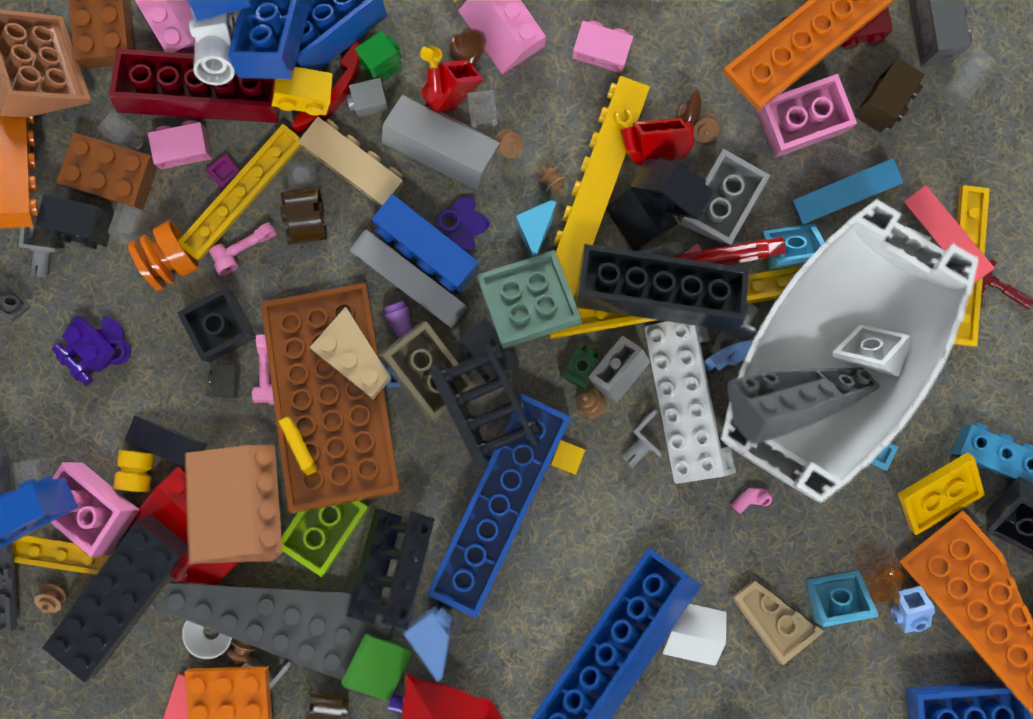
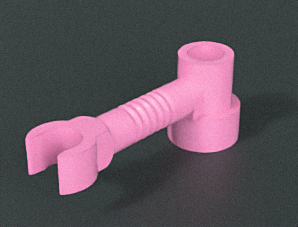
[209,222,277,276]
[252,335,274,405]

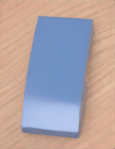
[704,340,754,372]

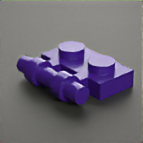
[52,316,115,386]

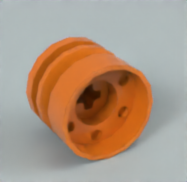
[128,220,200,292]

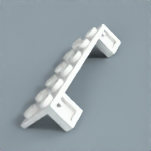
[644,321,736,484]

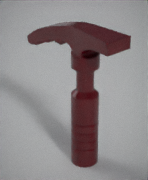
[980,260,1033,309]

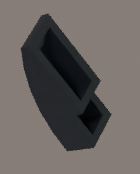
[124,416,208,467]

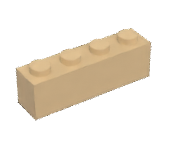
[298,117,405,207]

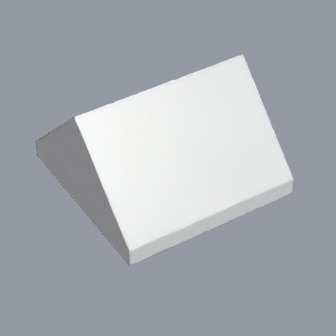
[833,325,911,377]
[662,604,727,666]

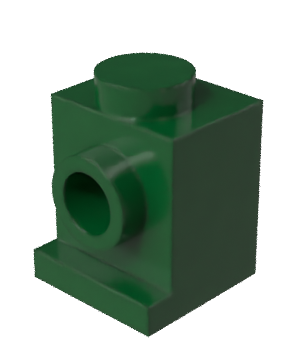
[560,346,600,390]

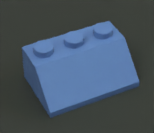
[404,602,454,681]

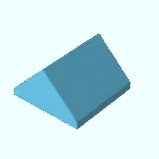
[516,200,556,258]
[762,223,825,271]
[806,570,878,627]

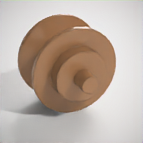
[693,112,720,143]
[494,129,523,159]
[537,166,566,194]
[577,388,607,418]
[34,584,67,613]
[227,639,258,666]

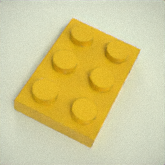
[898,452,985,535]

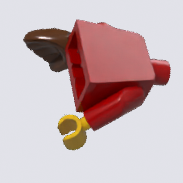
[420,31,486,112]
[613,90,702,167]

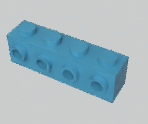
[951,422,1033,483]

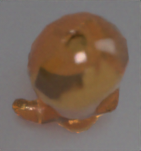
[864,565,906,605]

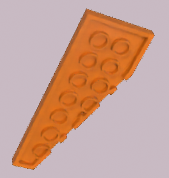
[898,511,1033,716]
[185,666,272,719]

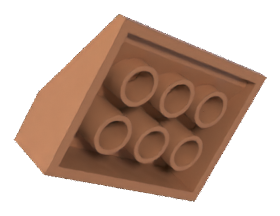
[0,9,91,117]
[185,445,282,564]

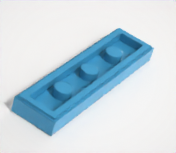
[792,158,903,225]

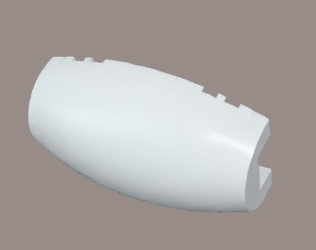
[721,199,978,502]

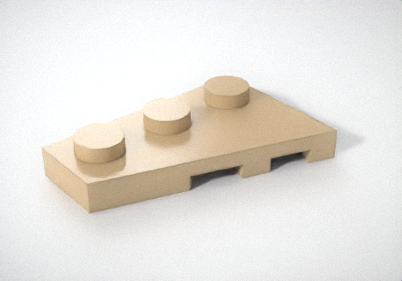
[310,307,391,399]
[732,581,824,665]

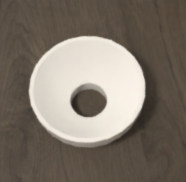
[182,620,233,659]

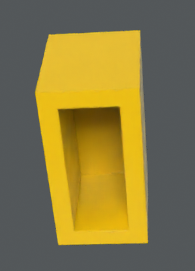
[272,67,332,116]

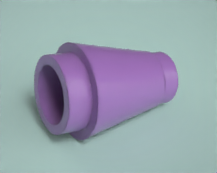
[384,300,413,339]

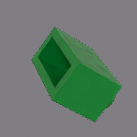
[355,30,403,82]

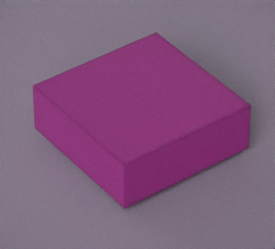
[205,153,241,190]

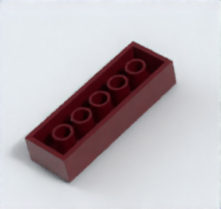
[109,49,280,123]

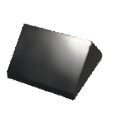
[606,188,678,252]

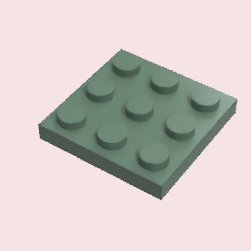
[477,250,582,349]

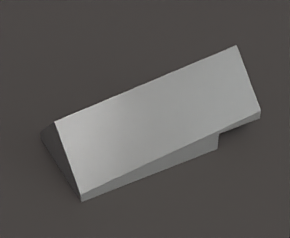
[382,95,500,190]

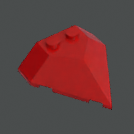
[401,672,503,719]

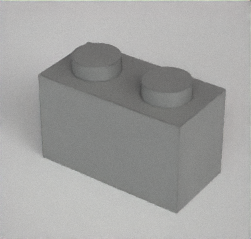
[589,336,650,403]

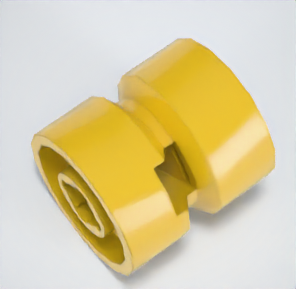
[113,450,155,492]

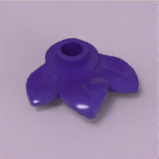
[437,197,490,250]
[96,316,131,369]

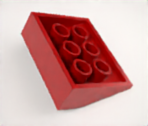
[126,466,241,585]

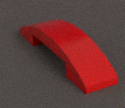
[291,41,361,134]

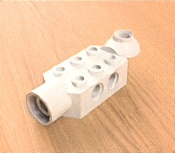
[189,9,240,85]

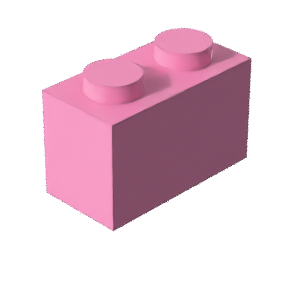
[572,21,633,73]
[148,120,212,169]

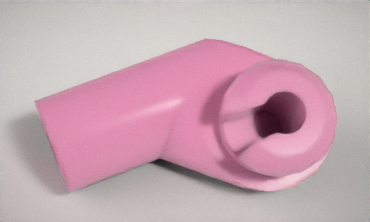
[731,487,772,514]

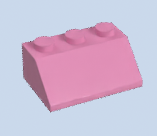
[135,0,196,54]
[458,0,546,75]

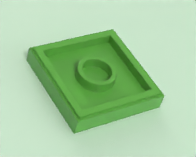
[341,633,413,701]

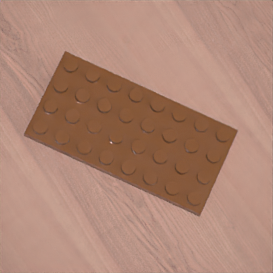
[261,282,401,514]

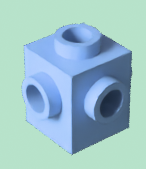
[891,586,935,633]

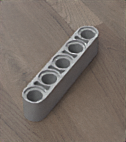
[349,229,468,329]

